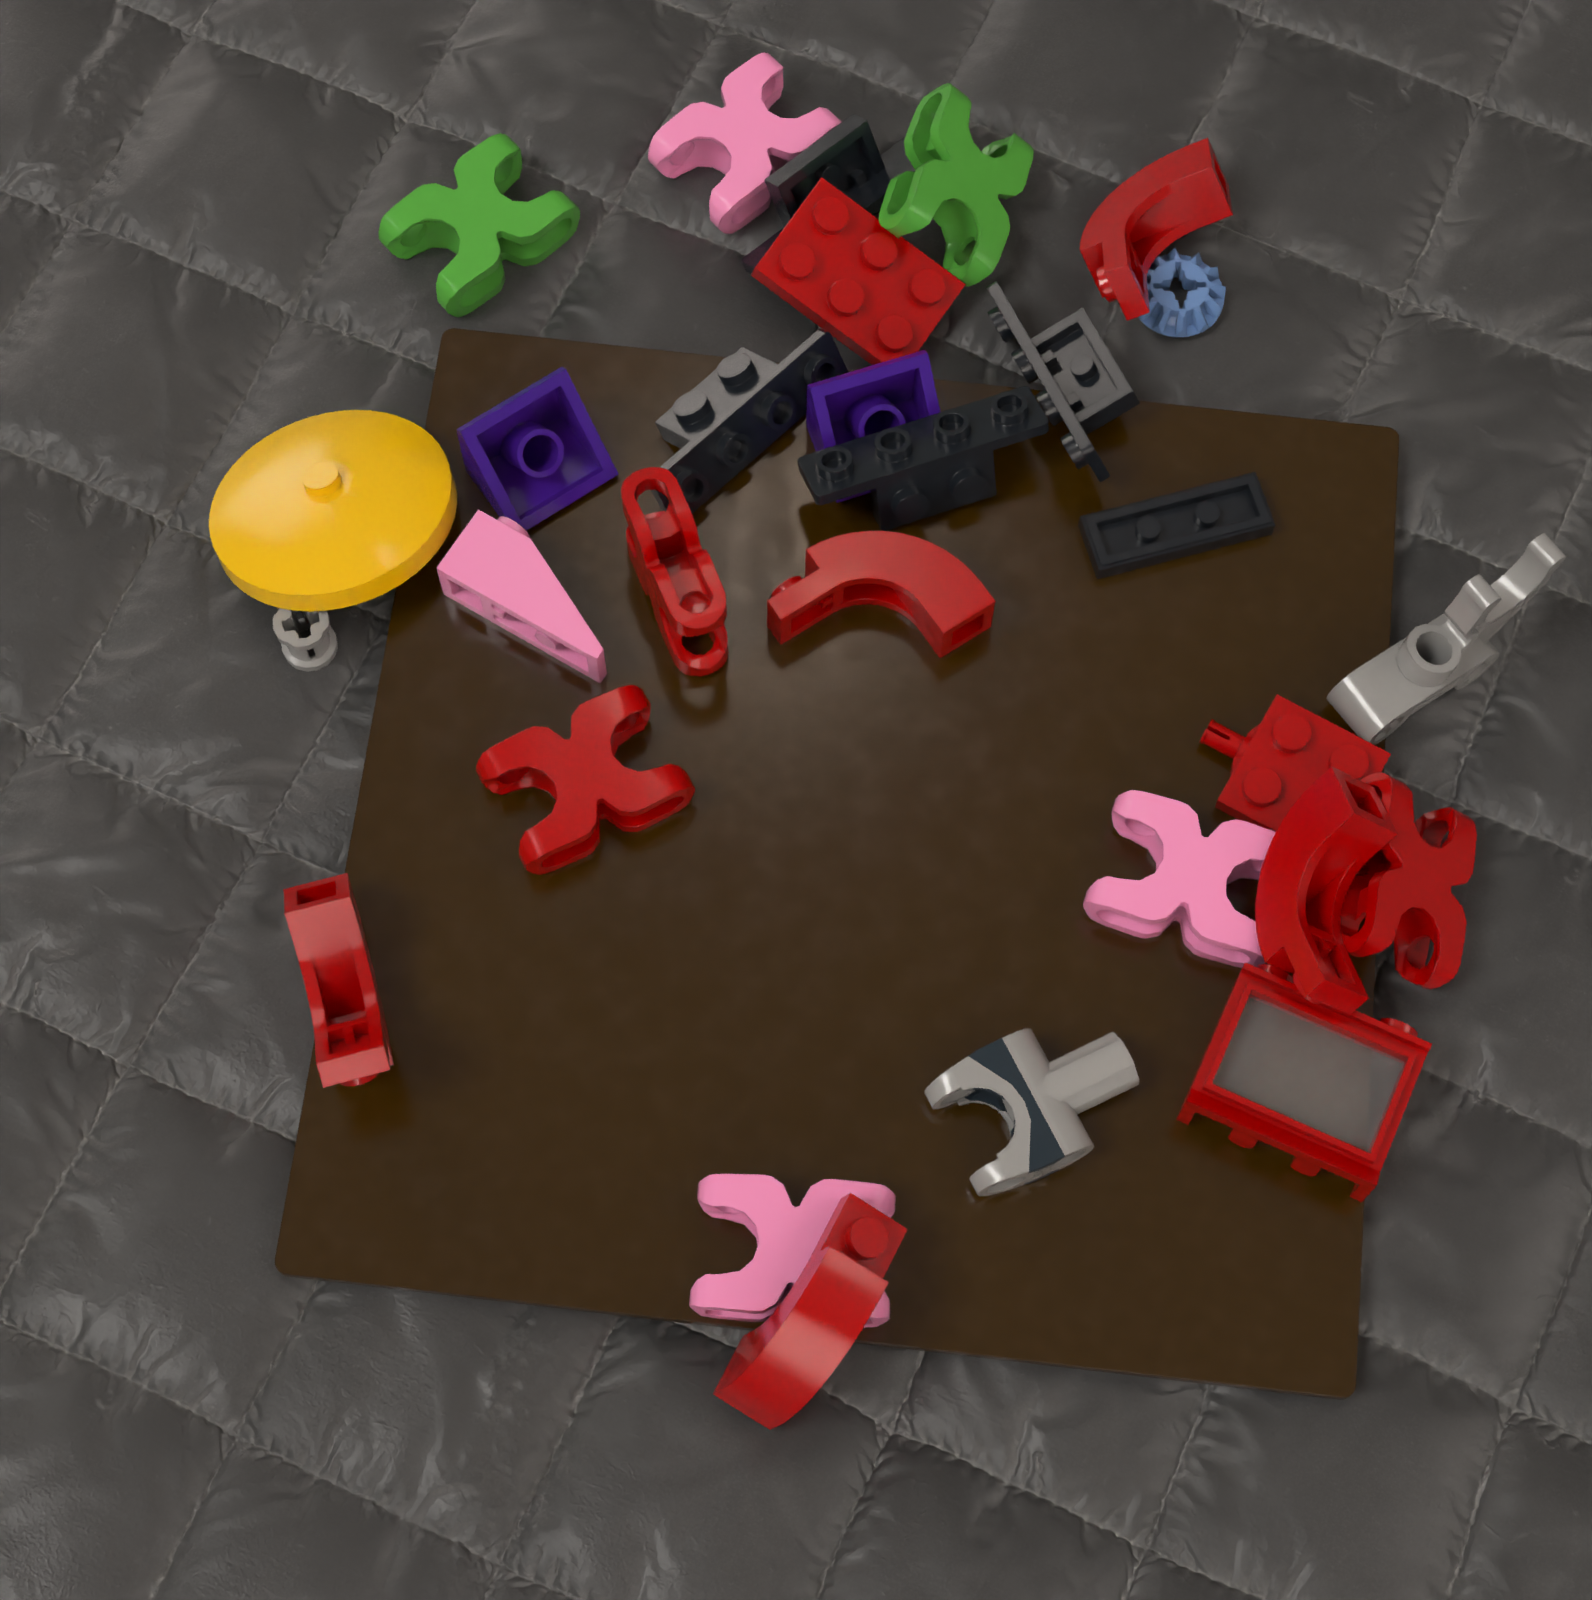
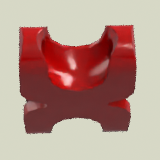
[621,467,729,676]
[476,684,695,875]
[1341,772,1477,989]

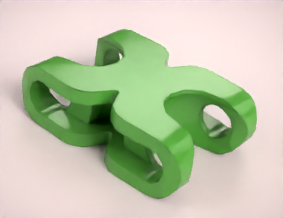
[879,83,1034,287]
[379,133,580,317]

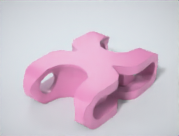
[648,52,842,234]
[1083,790,1276,968]
[689,1174,896,1328]

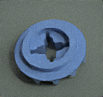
[1138,248,1226,337]

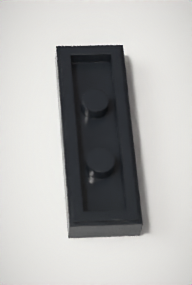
[1078,472,1275,579]

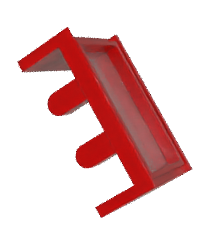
[1176,962,1432,1202]

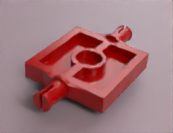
[1199,694,1391,832]

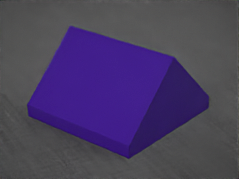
[806,350,940,503]
[456,367,619,530]

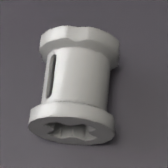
[272,608,338,672]

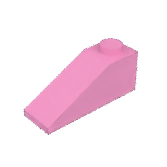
[437,510,607,683]

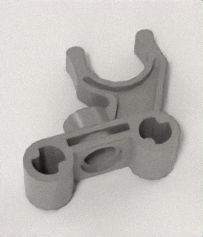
[1326,533,1567,745]

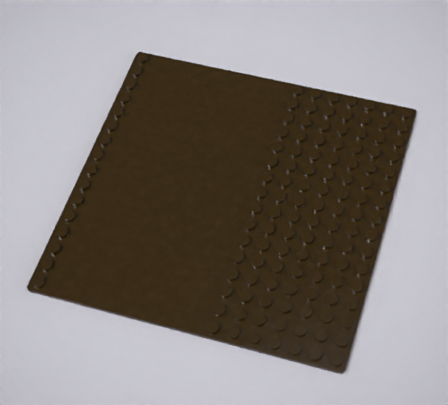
[275,328,1399,1400]

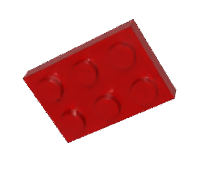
[751,177,966,365]

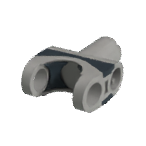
[924,1028,1139,1196]

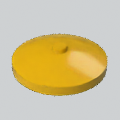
[209,410,457,612]

